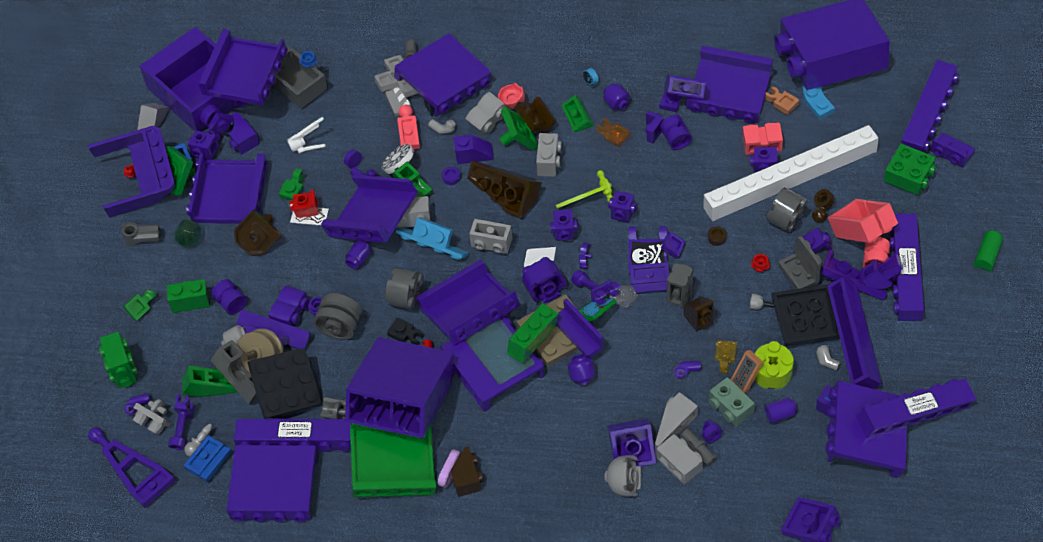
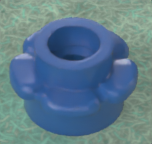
[299,51,317,68]

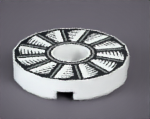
[382,144,414,174]

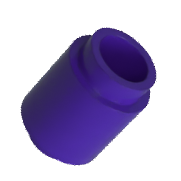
[345,241,371,270]

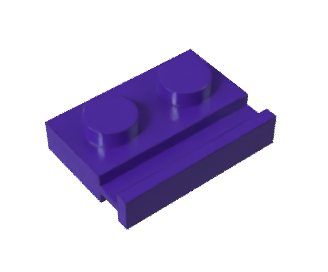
[630,262,669,294]

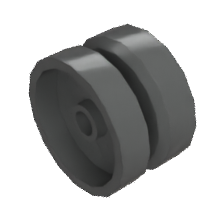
[313,293,362,340]

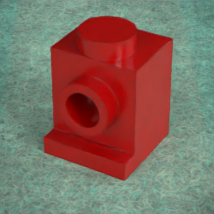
[289,189,318,218]

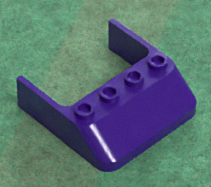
[88,126,175,218]

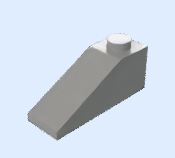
[655,392,698,454]

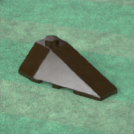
[467,161,542,218]

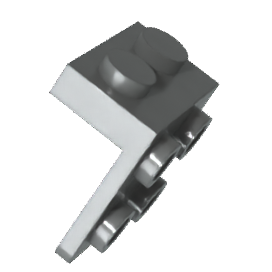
[778,236,822,289]

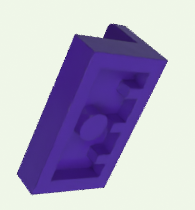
[930,132,975,168]

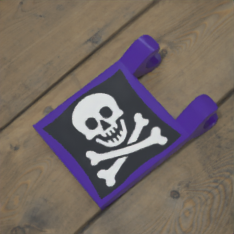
[629,226,667,275]

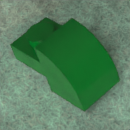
[393,162,432,197]

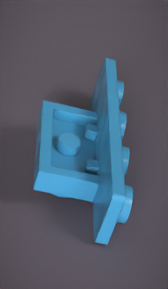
[395,217,469,260]

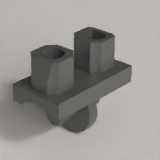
[321,396,346,419]

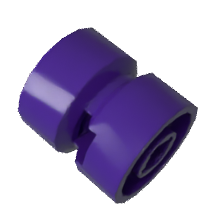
[660,115,692,150]
[211,279,247,315]

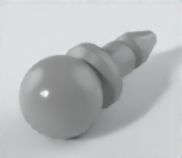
[184,424,212,457]

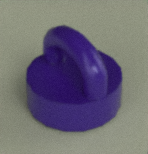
[702,420,723,443]

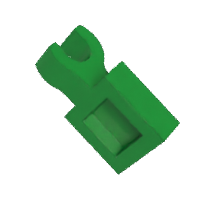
[278,168,305,201]
[122,289,156,321]

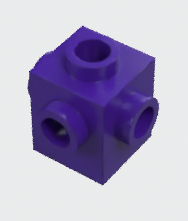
[188,130,219,160]
[750,146,777,173]
[608,191,637,223]
[550,209,578,240]

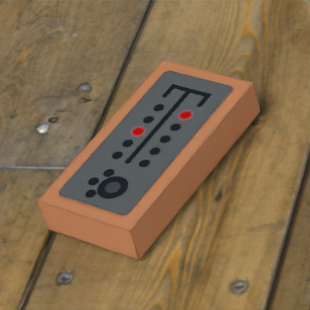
[730,350,764,393]

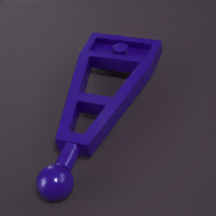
[88,427,175,508]

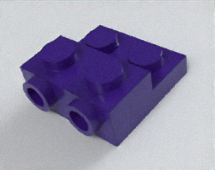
[780,497,840,542]

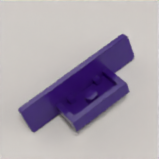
[236,310,311,350]

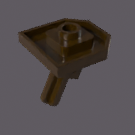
[234,209,281,255]

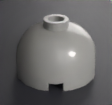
[605,455,642,497]

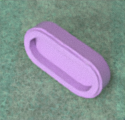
[438,449,461,488]

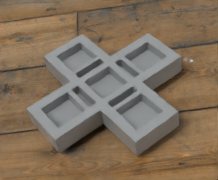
[374,55,418,98]

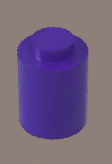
[764,397,797,424]

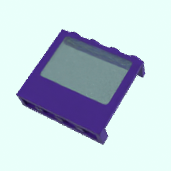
[441,316,545,412]

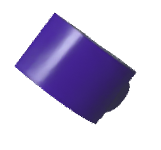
[860,253,903,289]

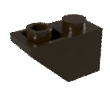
[684,296,714,332]
[451,447,483,497]

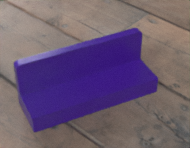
[556,299,604,358]

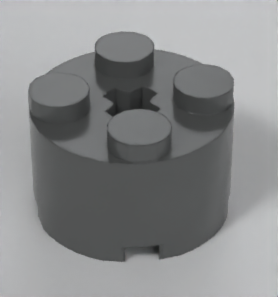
[766,187,807,232]
[385,267,424,309]

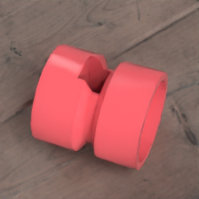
[863,237,890,267]

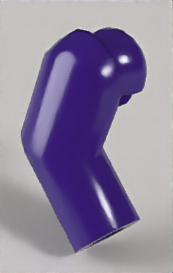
[350,167,377,177]
[674,361,700,379]
[124,393,150,415]

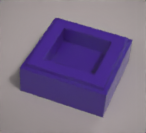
[661,231,685,259]

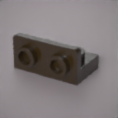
[515,97,556,133]

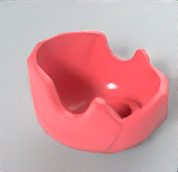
[498,83,525,110]

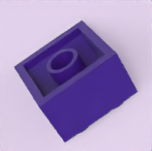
[607,418,656,466]

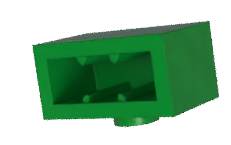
[167,279,210,313]

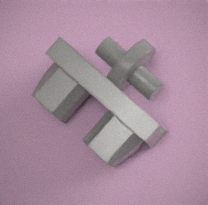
[133,399,172,435]

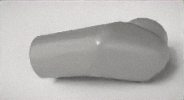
[428,119,456,134]
[816,345,840,371]

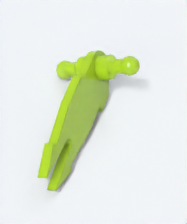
[556,170,614,208]

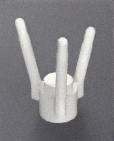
[287,117,326,154]

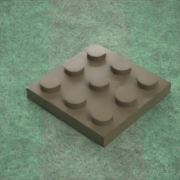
[516,294,578,367]

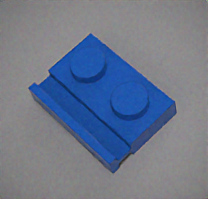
[183,435,232,483]

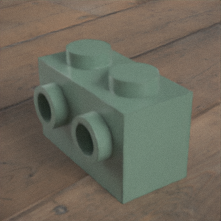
[709,377,755,427]

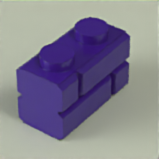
[664,75,706,99]

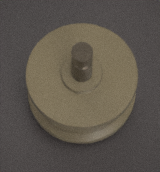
[237,328,283,372]

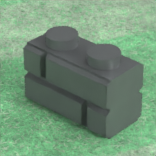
[667,263,693,307]

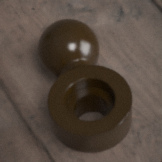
[812,189,835,223]

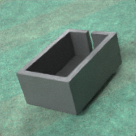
[273,47,328,109]

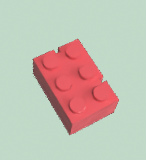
[827,199,898,243]

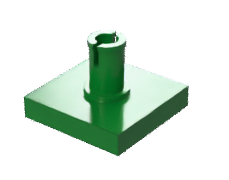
[499,107,538,151]
[166,146,196,195]

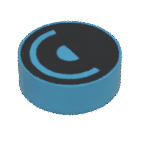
[583,68,599,87]

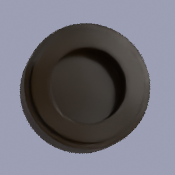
[708,226,727,246]

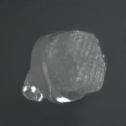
[609,285,638,308]

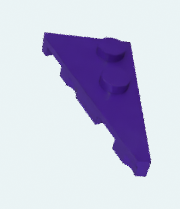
[820,250,887,301]

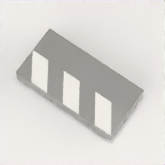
[384,87,411,118]

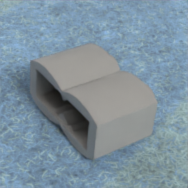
[465,92,507,135]

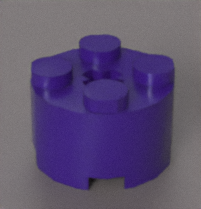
[522,257,566,303]

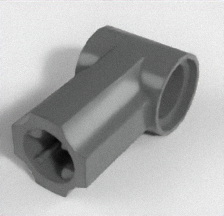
[121,222,160,246]

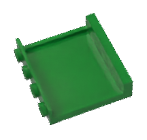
[350,423,436,497]

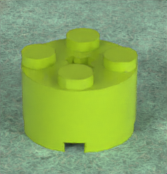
[755,341,794,389]

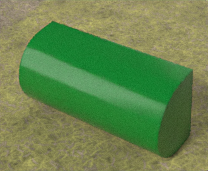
[973,230,1003,272]

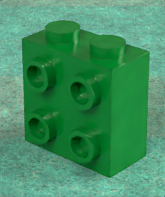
[884,144,937,195]
[99,332,138,389]

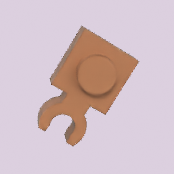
[765,87,799,115]

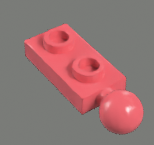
[397,104,420,149]

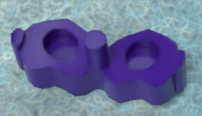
[579,243,592,269]

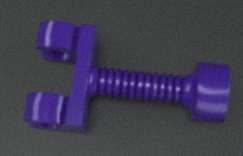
[571,270,621,305]
[168,394,195,450]

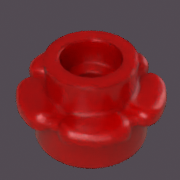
[751,254,770,272]

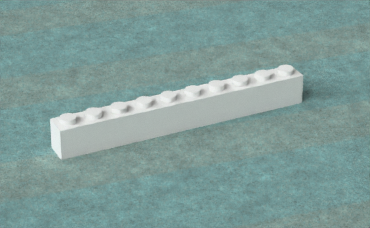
[703,125,879,221]

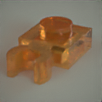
[596,118,630,147]

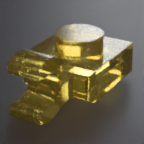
[715,340,737,374]

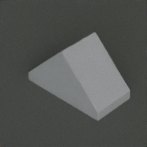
[137,103,170,130]

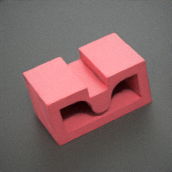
[742,123,783,155]

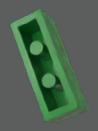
[506,303,559,364]

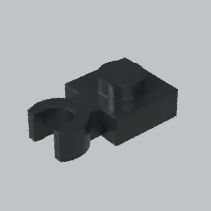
[387,318,424,345]

